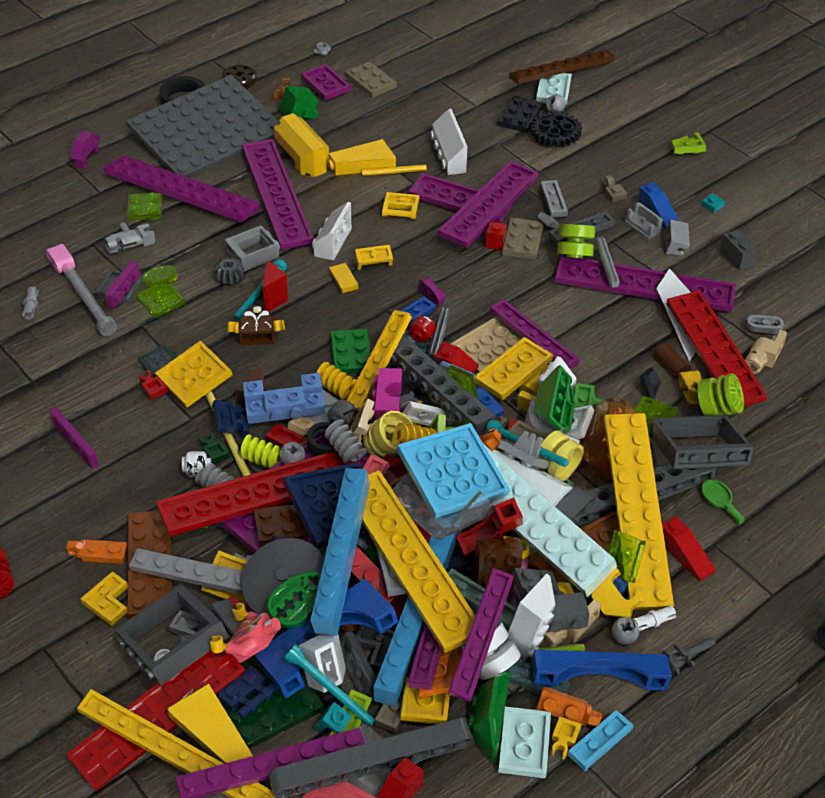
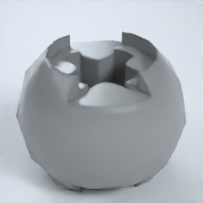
[546,94,566,114]
[280,442,305,465]
[611,617,639,645]

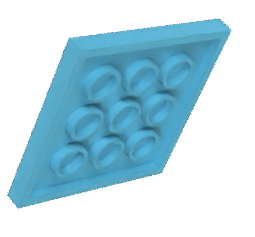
[396,423,510,519]

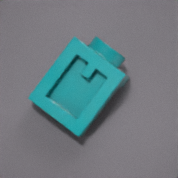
[312,702,352,733]

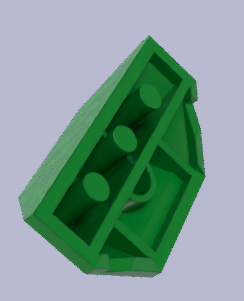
[534,365,575,433]
[469,671,510,763]

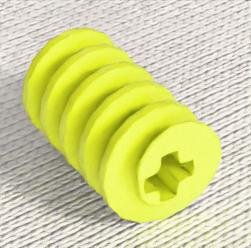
[241,434,281,468]

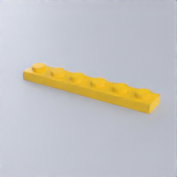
[347,310,412,411]

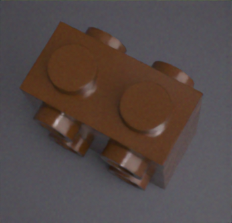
[473,537,523,588]

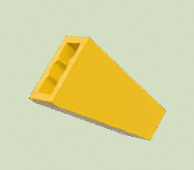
[328,139,396,175]
[168,684,253,764]

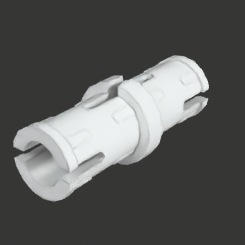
[632,605,676,631]

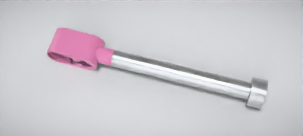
[46,244,117,336]

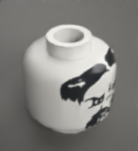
[182,451,212,477]

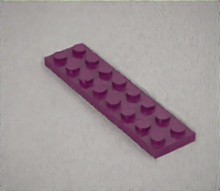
[438,161,539,248]

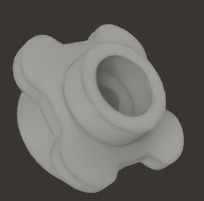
[314,42,331,56]

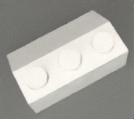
[312,202,352,261]

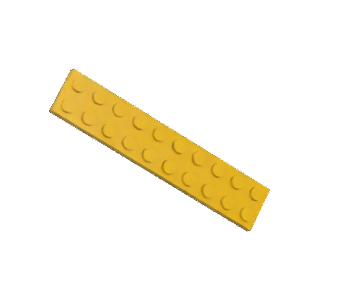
[604,413,674,610]
[362,470,476,653]

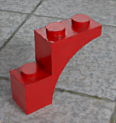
[456,497,523,557]

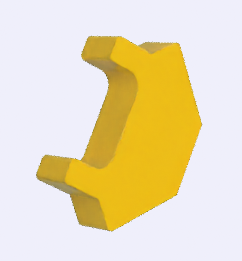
[591,567,642,619]

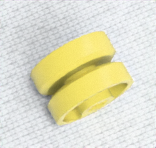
[538,431,584,482]

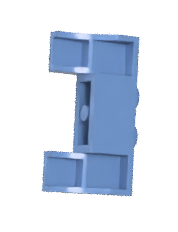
[243,373,326,424]

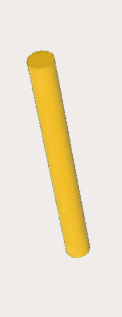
[361,164,427,176]

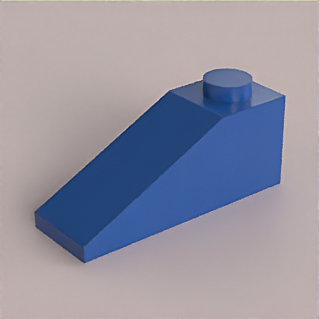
[637,182,679,230]

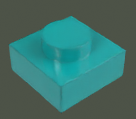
[701,194,725,213]

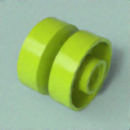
[557,224,595,258]

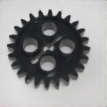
[530,111,582,148]

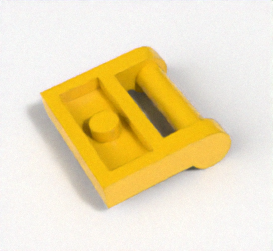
[382,192,420,220]

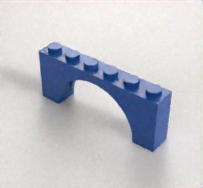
[254,579,399,698]

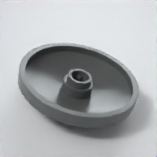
[242,538,325,618]

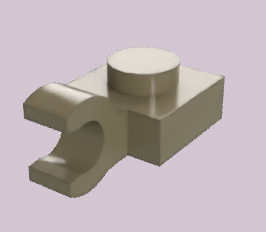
[604,175,627,202]

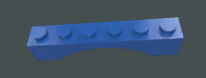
[531,649,672,690]

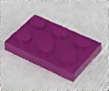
[301,64,351,100]

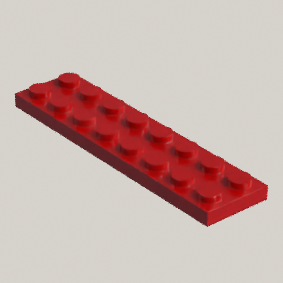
[666,290,767,407]
[66,650,245,792]

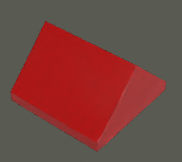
[263,261,288,312]

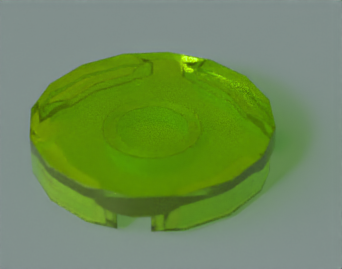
[143,265,178,288]

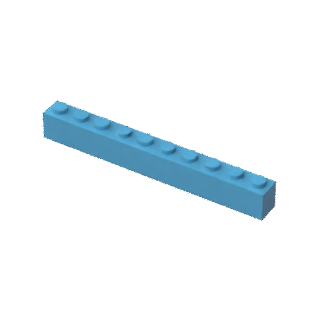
[374,512,462,707]

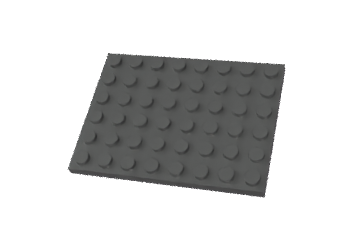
[126,75,280,178]

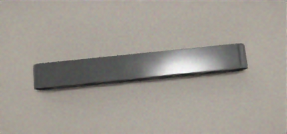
[268,718,474,798]

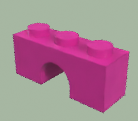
[372,368,402,421]

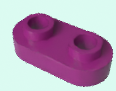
[419,277,445,307]

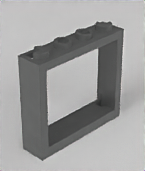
[650,415,753,469]
[115,584,229,685]

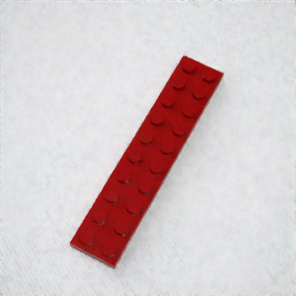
[156,451,358,537]

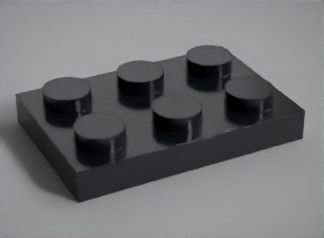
[497,96,543,133]

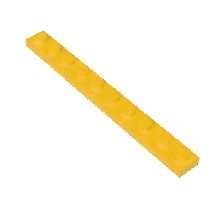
[77,689,275,798]

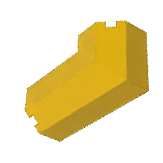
[274,113,329,177]

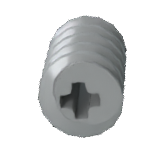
[325,419,367,464]
[195,464,234,488]

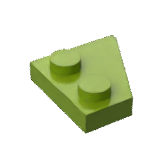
[671,132,706,155]

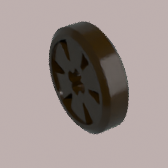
[223,65,257,88]

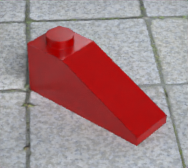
[662,516,716,581]

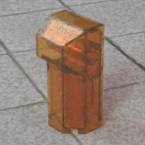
[582,398,636,483]

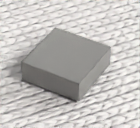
[538,212,559,229]

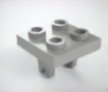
[498,431,550,470]

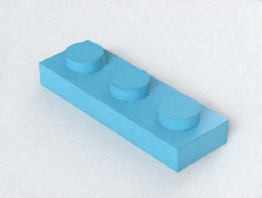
[568,710,633,771]

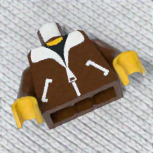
[227,306,285,345]

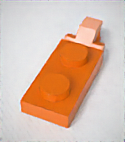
[66,540,128,564]
[537,687,602,726]

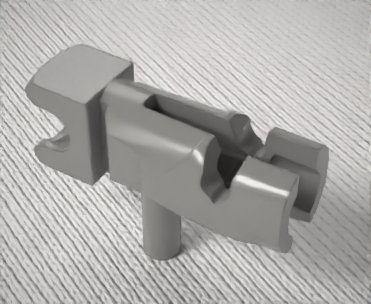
[104,222,155,255]

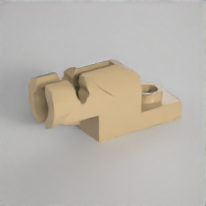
[745,330,787,374]
[541,600,601,648]

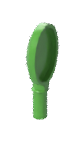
[702,479,745,524]

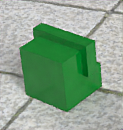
[279,86,318,119]

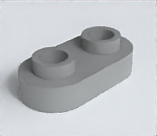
[746,315,784,334]

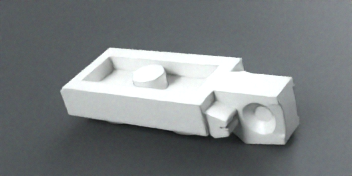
[402,401,454,426]

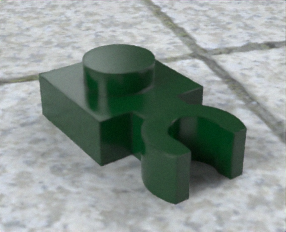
[200,432,230,464]

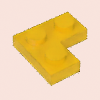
[80,571,128,626]

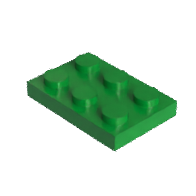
[331,329,371,374]

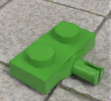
[574,383,607,408]

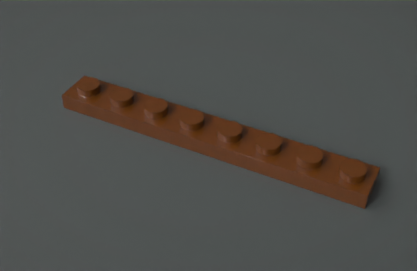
[509,49,615,84]

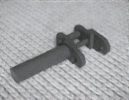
[662,637,716,675]

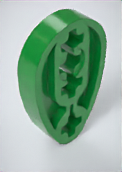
[268,571,321,629]

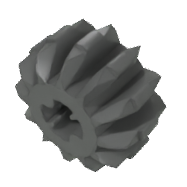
[214,257,244,285]

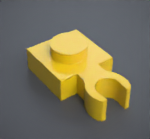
[552,717,582,760]

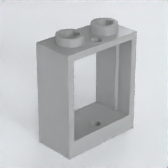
[225,225,280,271]

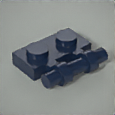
[212,400,250,436]
[217,665,277,719]

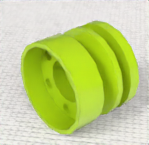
[697,373,744,416]

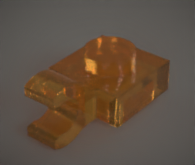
[273,76,291,100]

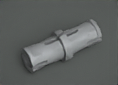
[22,287,39,320]

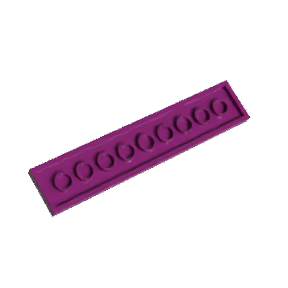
[242,139,314,250]
[104,156,260,222]
[555,255,736,312]

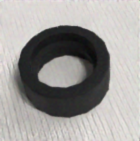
[307,422,335,457]

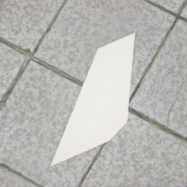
[657,269,696,362]

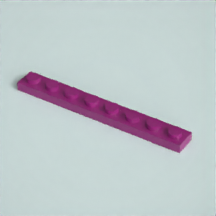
[175,727,365,798]

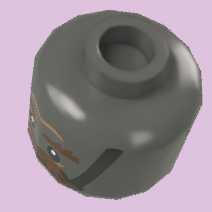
[327,400,356,426]

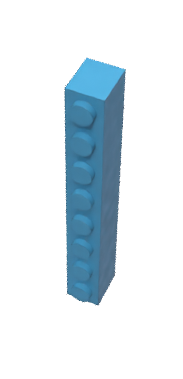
[310,468,370,636]

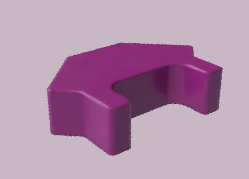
[71,131,100,169]

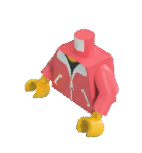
[210,603,281,663]

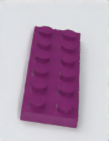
[408,173,513,223]

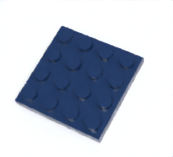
[282,462,370,548]

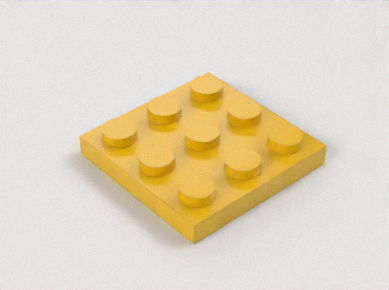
[155,341,233,408]

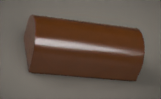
[653,342,691,379]

